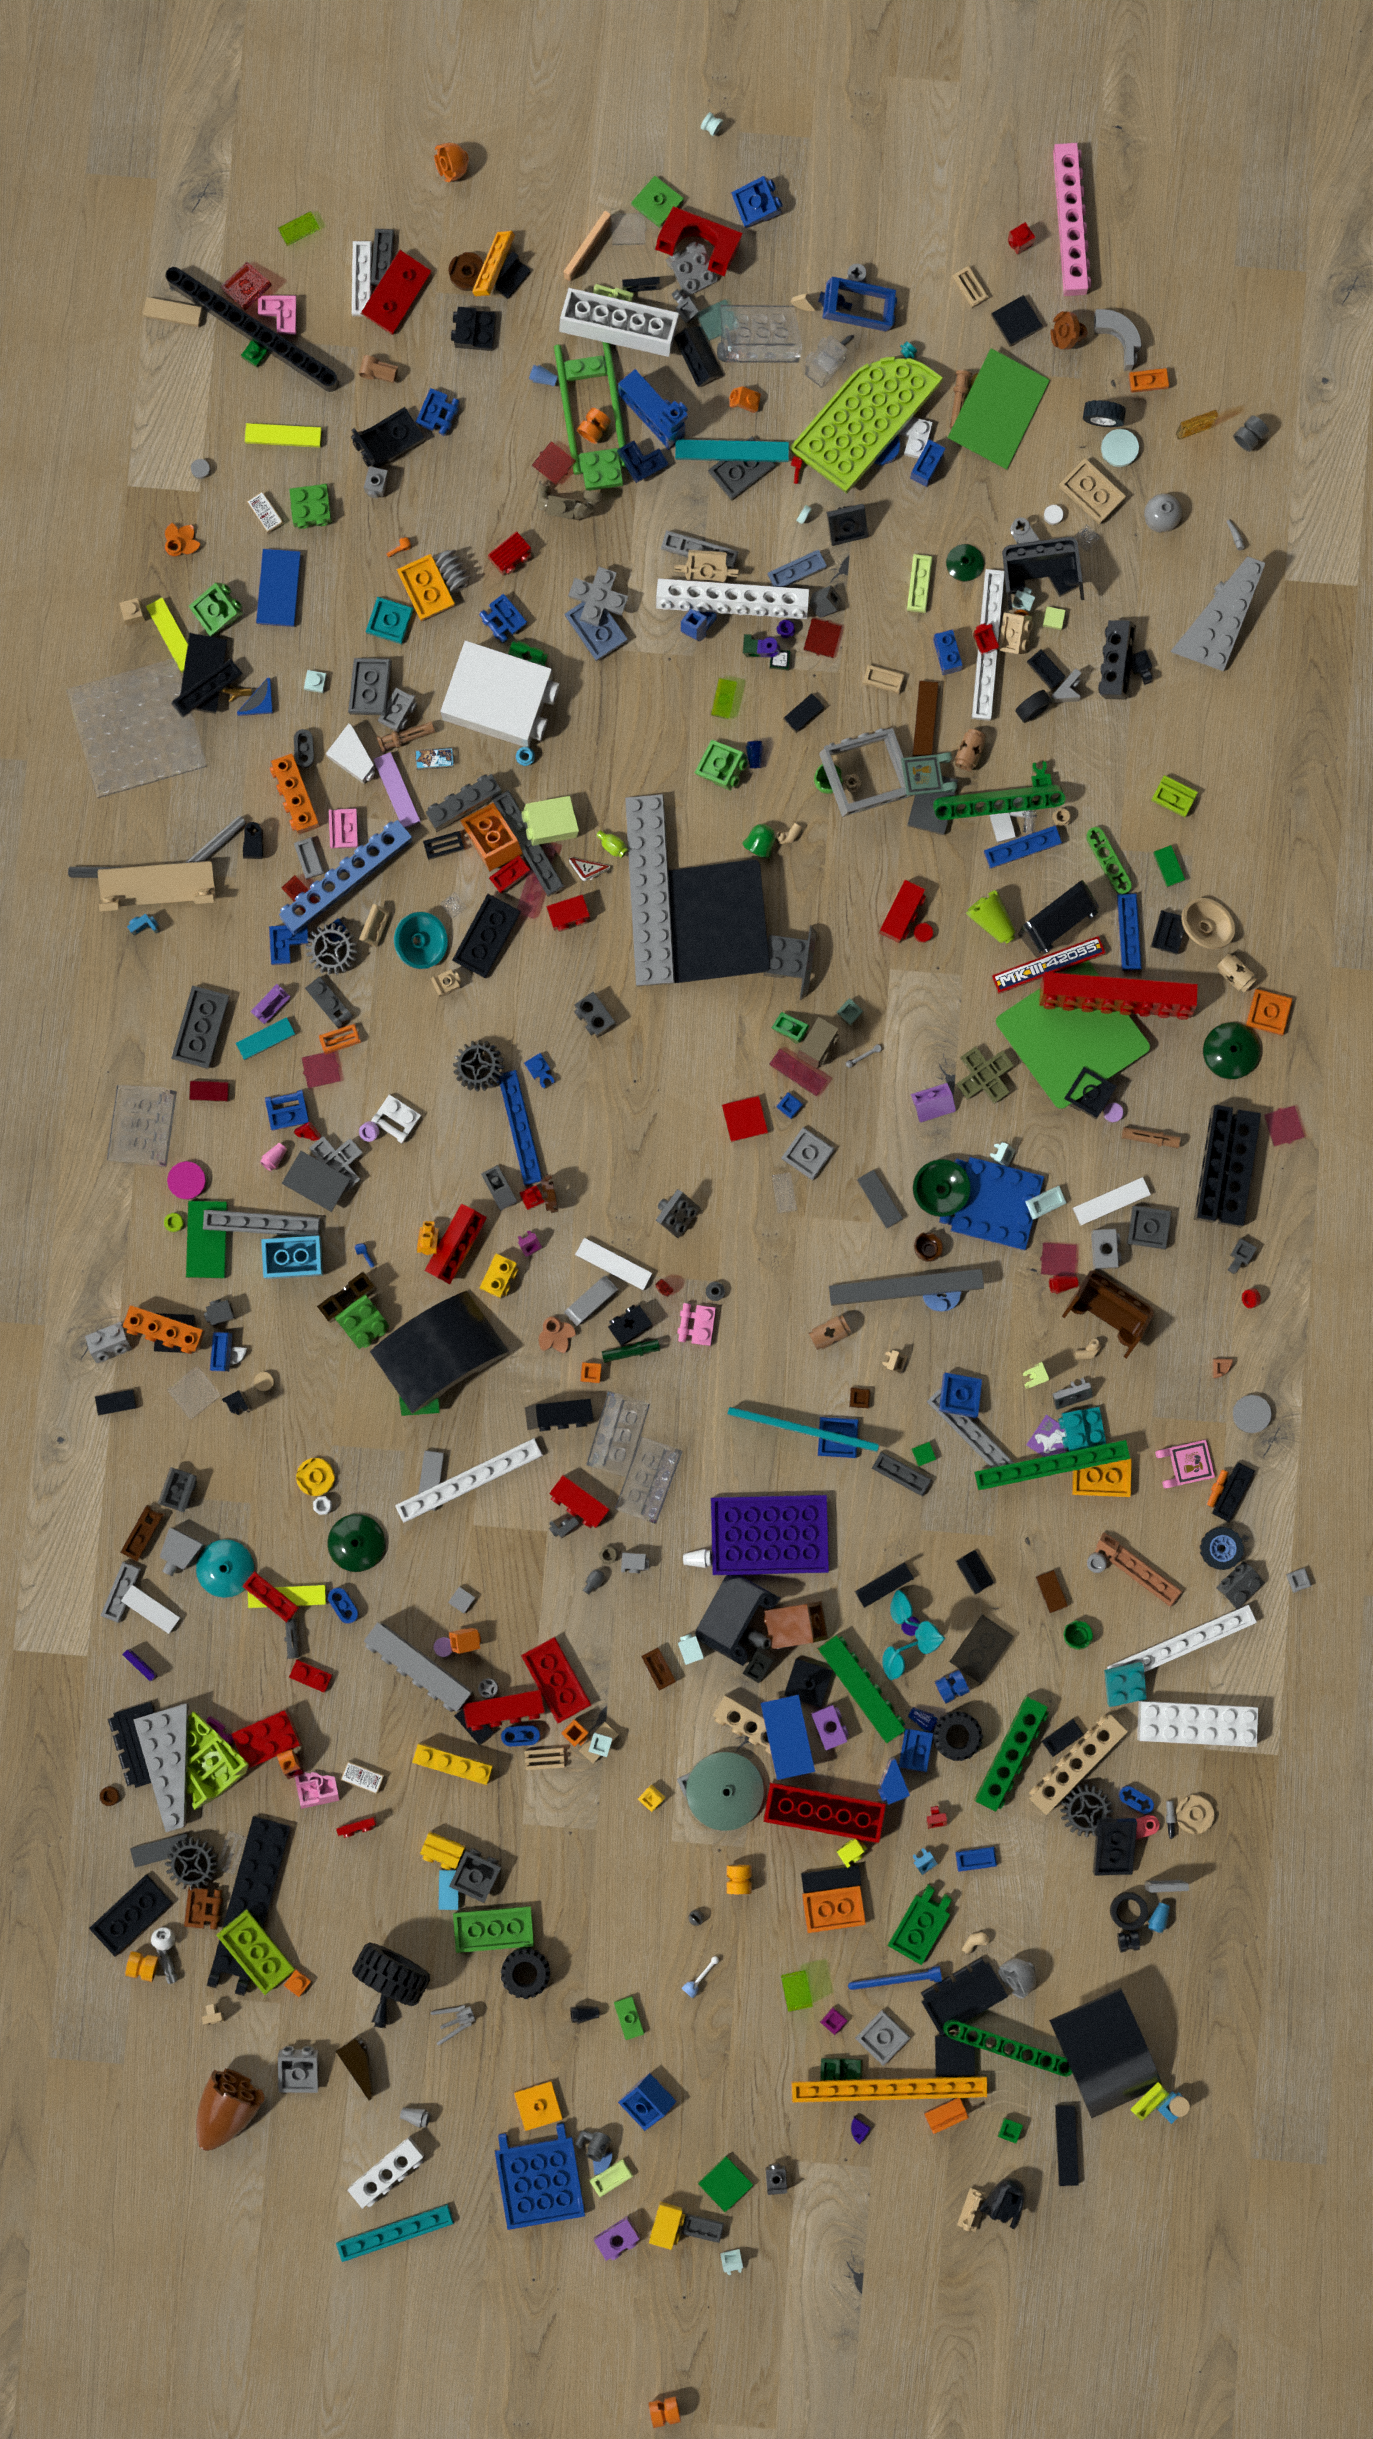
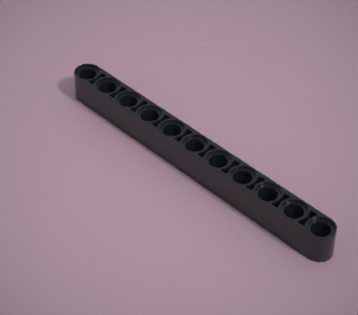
[165,267,339,392]

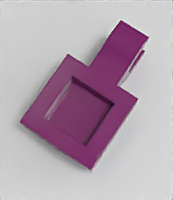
[206,1716,234,1745]

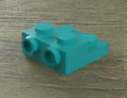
[1058,1407,1106,1452]

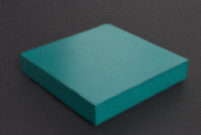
[365,596,414,645]

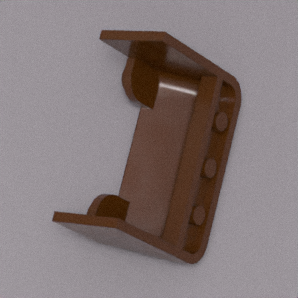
[1062,1270,1154,1359]

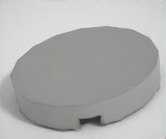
[1232,1395,1271,1433]

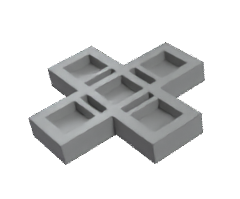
[568,567,628,627]
[309,1136,363,1192]

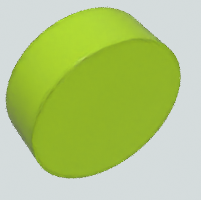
[164,1213,184,1232]

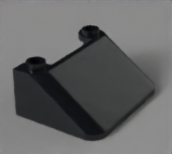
[695,1575,781,1666]

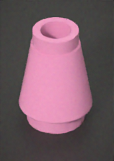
[260,1143,287,1171]

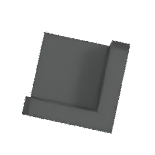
[809,585,841,618]

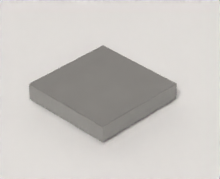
[781,1127,834,1181]
[1145,1880,1189,1893]
[855,2010,910,2066]

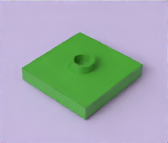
[631,176,684,228]

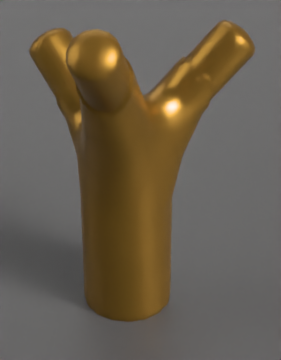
[222,685,252,702]

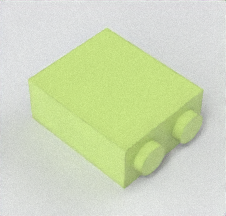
[522,796,579,846]

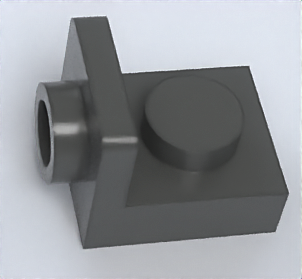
[549,1517,580,1538]

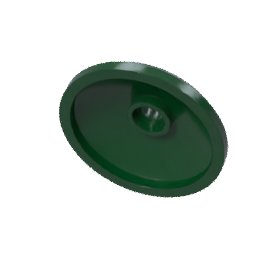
[1203,1022,1260,1080]
[913,1159,970,1217]
[327,1514,386,1572]

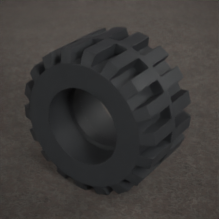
[933,1711,983,1761]
[501,1947,550,1999]

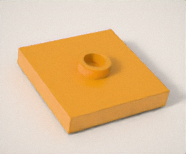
[514,2081,563,2131]

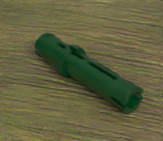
[602,1339,660,1363]

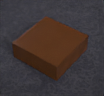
[849,1388,870,1409]

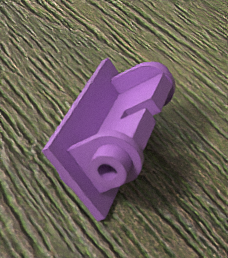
[250,984,290,1025]

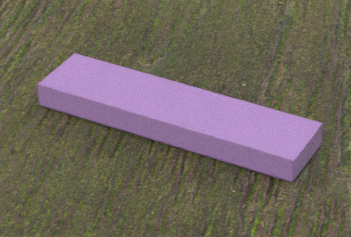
[373,752,420,828]

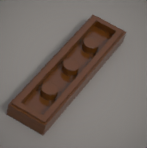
[912,681,938,757]

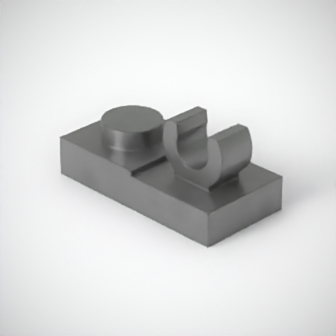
[1052,1378,1093,1410]

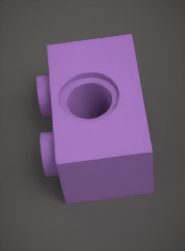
[811,1705,849,1750]
[594,2216,640,2261]

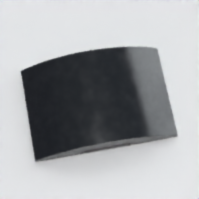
[370,1291,509,1414]
[1049,1988,1162,2119]

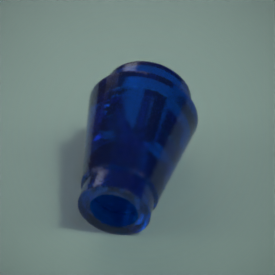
[745,741,764,769]
[908,1707,938,1732]

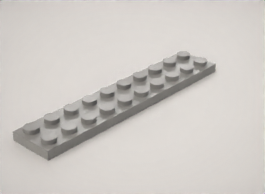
[625,794,675,987]

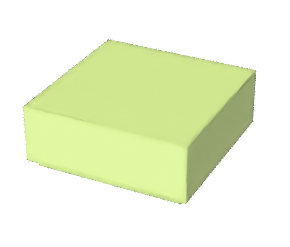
[1043,607,1065,630]

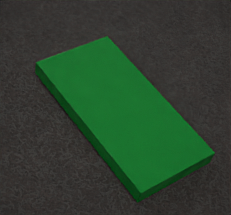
[186,1201,227,1279]

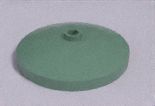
[686,1752,764,1831]

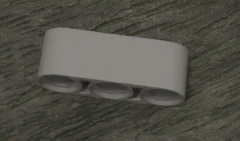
[564,1275,618,1326]

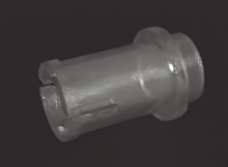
[1022,810,1038,834]

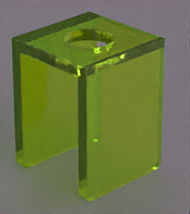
[781,1970,813,2012]

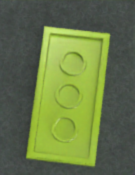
[216,1909,295,1995]

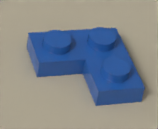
[269,925,309,965]

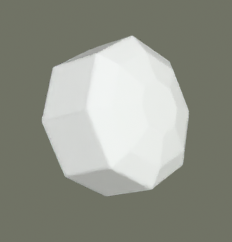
[313,1496,332,1515]

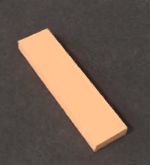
[564,211,611,281]

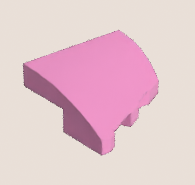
[294,1771,339,1809]

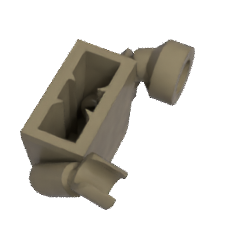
[537,480,603,521]

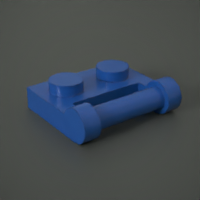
[265,1090,309,1131]

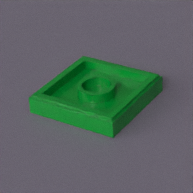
[698,2156,753,2212]

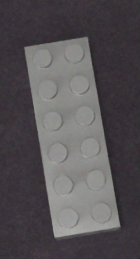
[364,1622,473,1712]

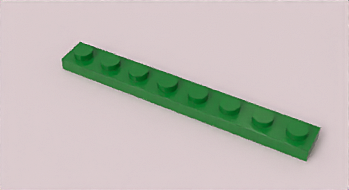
[974,1440,1130,1491]

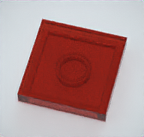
[220,262,272,311]

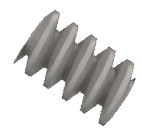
[434,549,470,593]

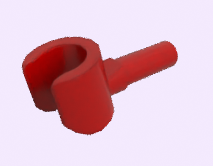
[790,456,802,484]

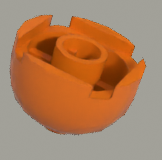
[434,142,469,182]

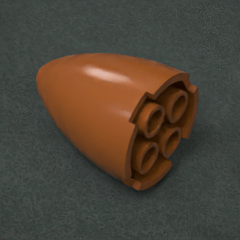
[196,2068,265,2151]

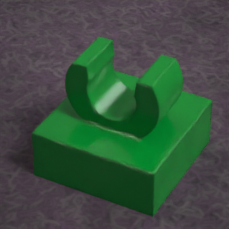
[241,340,268,368]

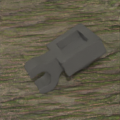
[672,289,702,324]
[1228,1238,1257,1274]

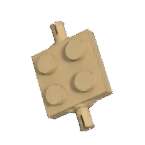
[674,550,739,583]

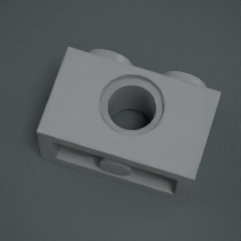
[1091,1229,1121,1270]

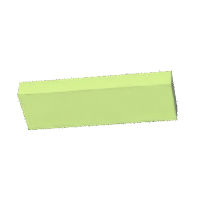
[907,554,932,613]

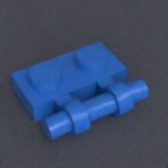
[416,388,460,436]
[479,593,527,643]

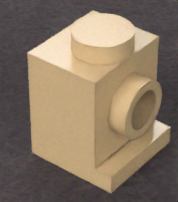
[430,969,462,998]

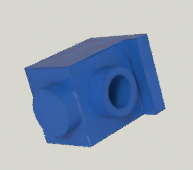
[658,401,688,434]

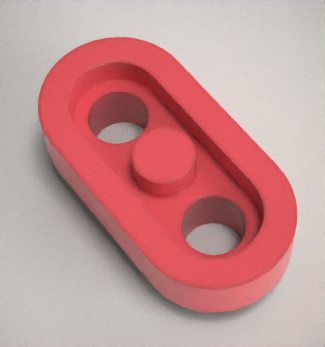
[1135,1815,1159,1840]

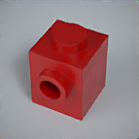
[1008,222,1035,255]

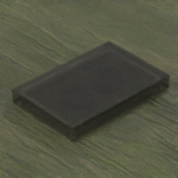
[949,1614,1014,1684]

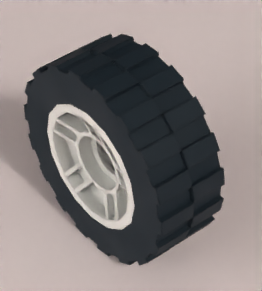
[1083,400,1126,428]

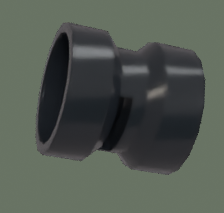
[1117,1931,1140,1953]

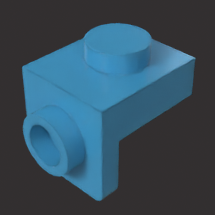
[127,914,159,935]

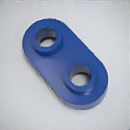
[328,1588,358,1624]
[501,1725,540,1747]

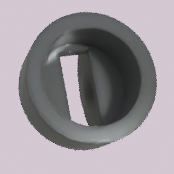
[689,1910,704,1926]

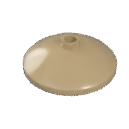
[1182,898,1235,949]

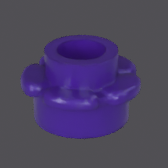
[777,620,795,638]

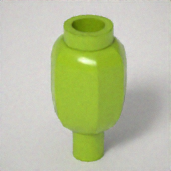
[596,830,628,858]

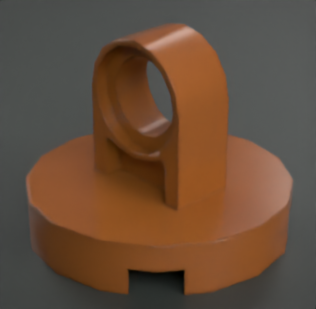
[1050,311,1088,350]

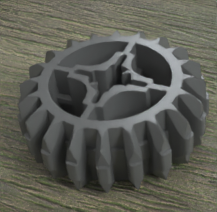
[453,1040,505,1092]
[1060,1784,1113,1837]
[165,1837,219,1890]

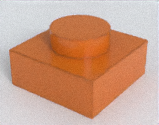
[580,1362,602,1383]
[284,1969,311,1997]

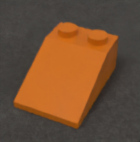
[460,803,523,872]

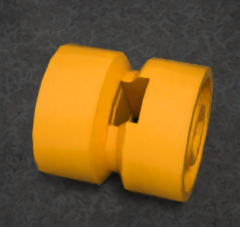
[726,1865,752,1894]
[125,1951,159,1982]

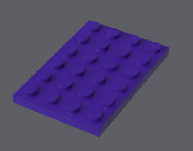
[711,1495,829,1575]

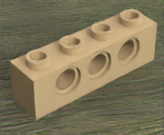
[713,1695,771,1754]

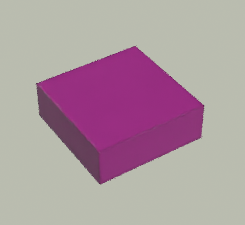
[820,2007,848,2035]

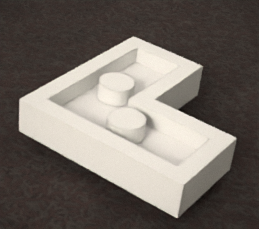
[899,417,933,459]

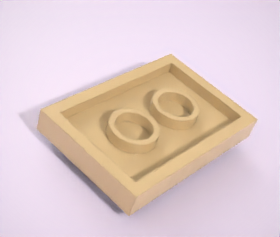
[1058,458,1126,525]

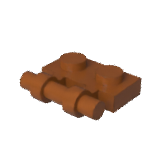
[184,1887,223,1930]

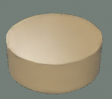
[254,1372,274,1392]
[1169,2096,1190,2117]

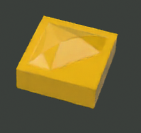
[638,1784,665,1812]

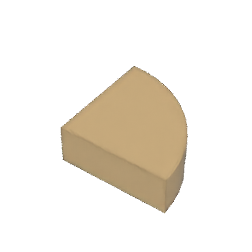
[791,293,818,311]

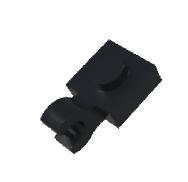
[1131,649,1153,685]

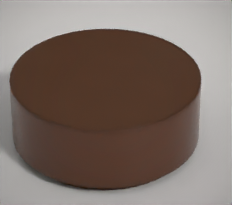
[99,1786,120,1806]

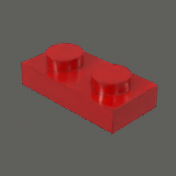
[489,855,531,894]
[289,1660,332,1693]
[336,1816,377,1838]

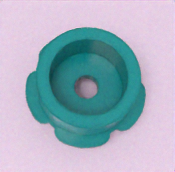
[900,341,917,358]

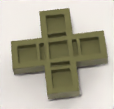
[956,1046,1014,1104]

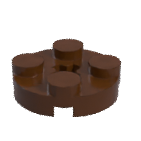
[448,252,484,291]
[541,1174,559,1213]

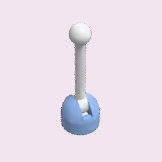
[681,1956,719,1998]

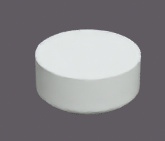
[1044,505,1063,525]

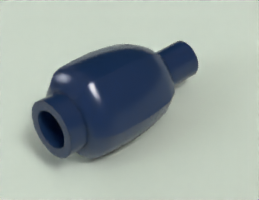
[818,291,853,311]

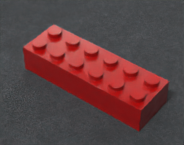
[763,1782,886,1843]

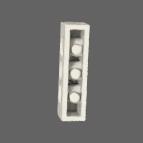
[347,2136,424,2209]

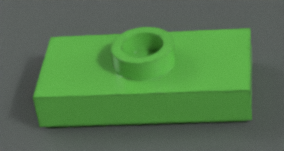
[614,1996,644,2040]

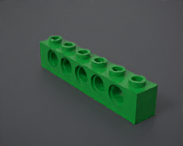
[974,1696,1049,1812]

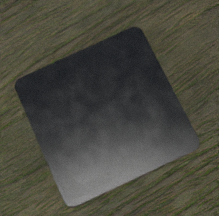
[664,859,770,985]

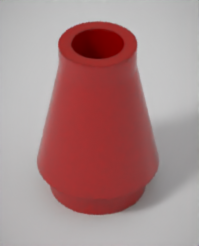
[1049,1275,1078,1294]

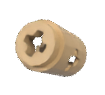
[1216,953,1257,993]

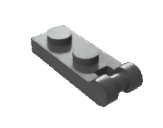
[305,976,353,1029]

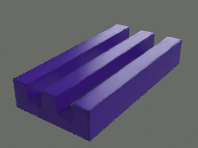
[122,1649,157,1681]

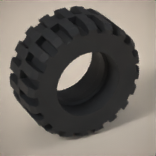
[352,1942,430,2006]

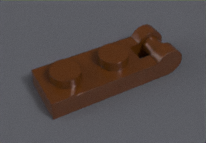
[120,1505,164,1562]

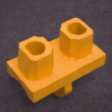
[417,1221,439,1255]

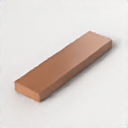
[1108,1545,1182,1607]

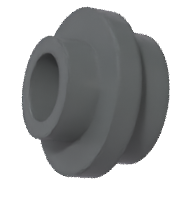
[706,1282,725,1301]

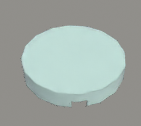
[1101,429,1139,467]

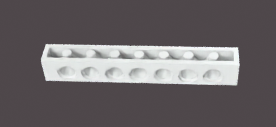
[656,579,809,619]

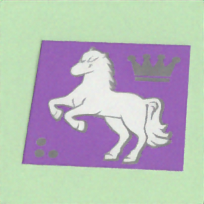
[1026,1415,1067,1457]

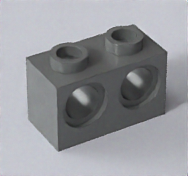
[574,992,616,1038]

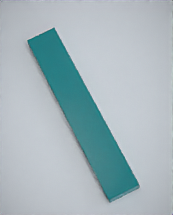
[675,439,789,462]
[336,2204,454,2262]

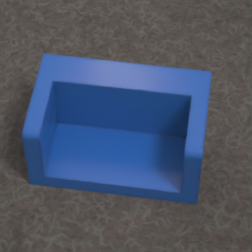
[910,440,946,487]

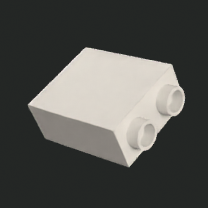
[440,641,560,747]

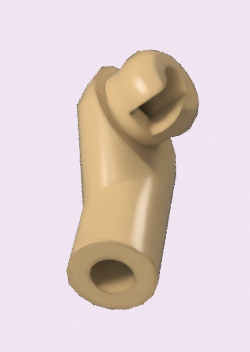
[1075,1339,1101,1360]
[961,1932,990,1955]

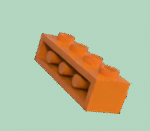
[270,753,320,835]
[122,1305,205,1355]

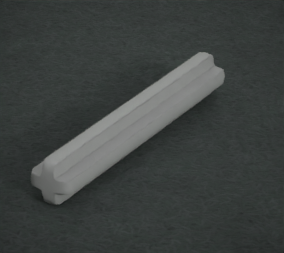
[185,816,246,863]

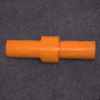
[1207,1470,1229,1508]

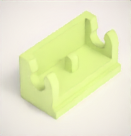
[1023,1362,1049,1389]

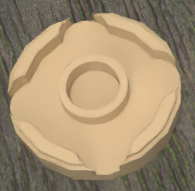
[1175,1795,1214,1834]

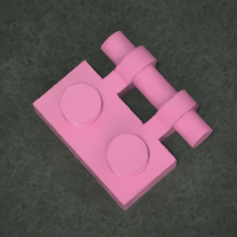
[677,1303,716,1346]

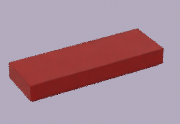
[242,1571,300,1623]

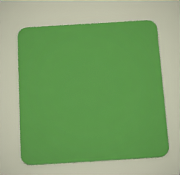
[996,961,1150,1109]

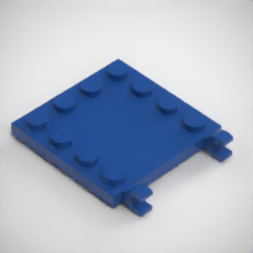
[939,1157,1044,1251]
[495,2123,585,2230]

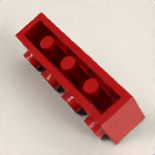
[424,1204,487,1285]
[463,1690,545,1731]

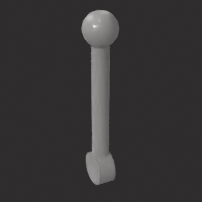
[846,1045,881,1068]

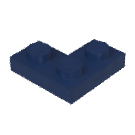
[617,441,669,483]

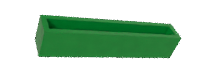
[817,1635,905,1744]

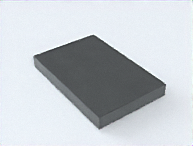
[708,436,776,501]
[348,658,392,716]
[907,776,958,835]
[281,1151,351,1212]

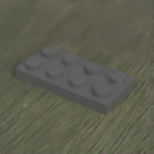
[171,985,230,1069]

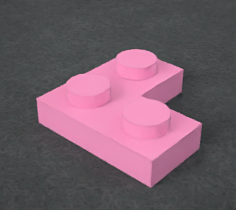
[258,296,297,335]

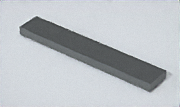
[492,790,564,897]

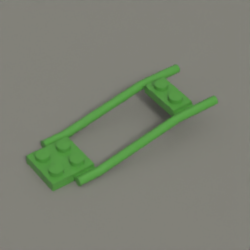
[554,342,626,491]

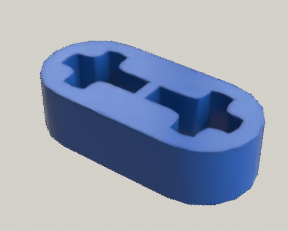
[1118,1786,1154,1814]

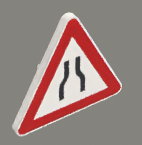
[569,857,610,881]

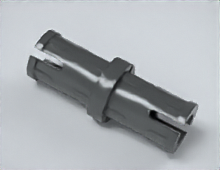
[284,1619,300,1659]

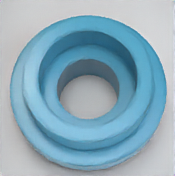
[516,747,535,766]

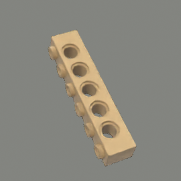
[1028,1715,1128,1815]

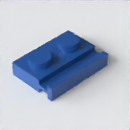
[898,1728,933,1772]

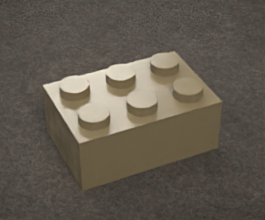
[797,1017,839,1069]

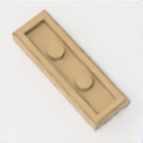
[143,297,202,327]

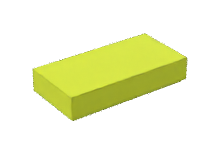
[1130,2082,1169,2121]

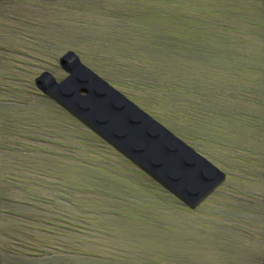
[207,1816,291,1996]

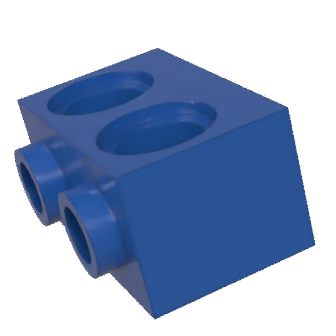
[933,629,962,675]

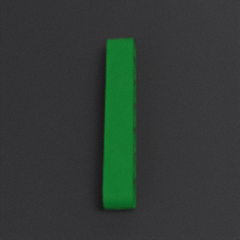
[933,785,1066,820]
[943,2019,1072,2077]

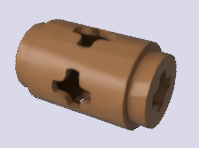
[955,729,986,772]
[808,1315,851,1350]

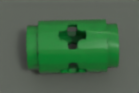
[508,641,549,667]

